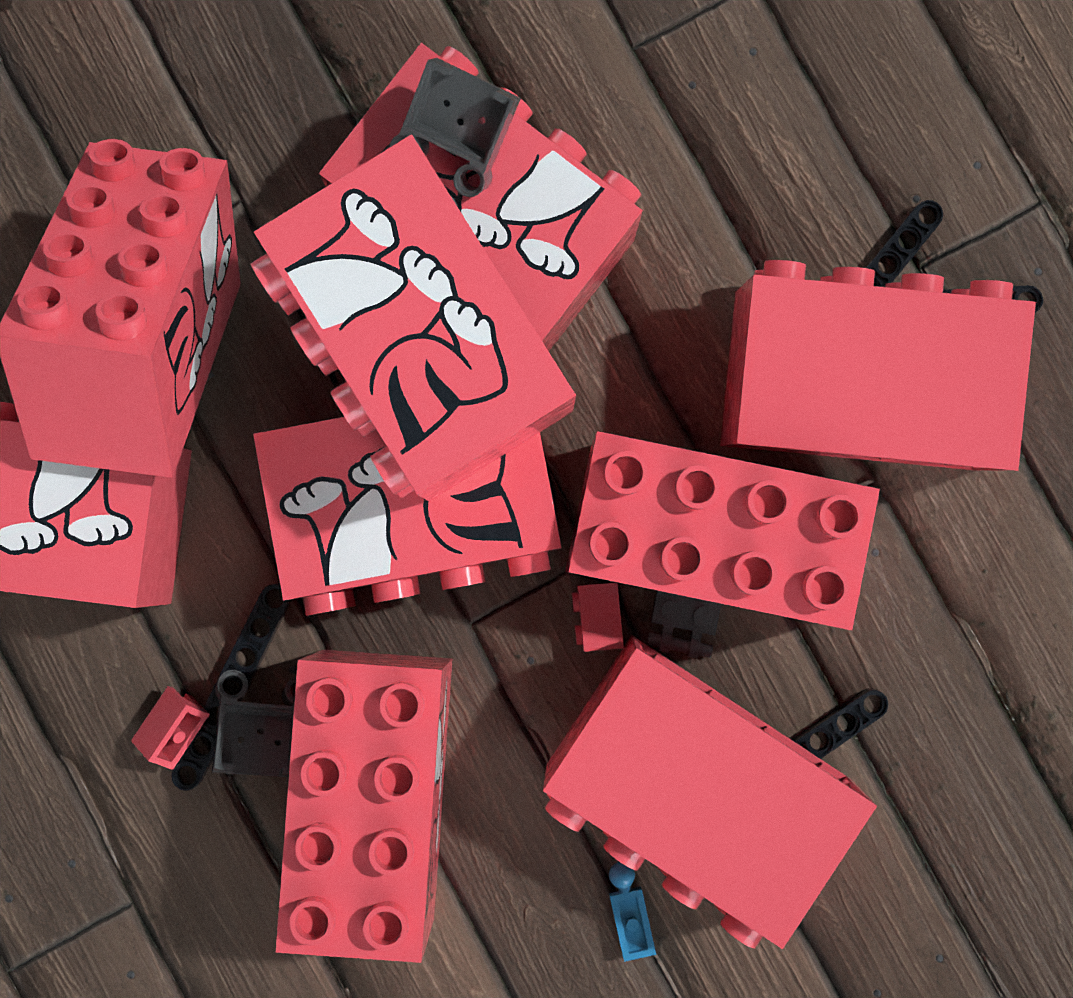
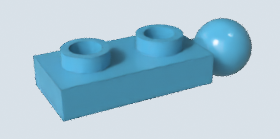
[609,862,656,962]

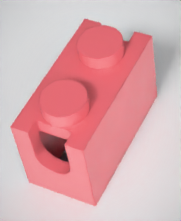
[572,582,624,652]
[131,686,210,770]

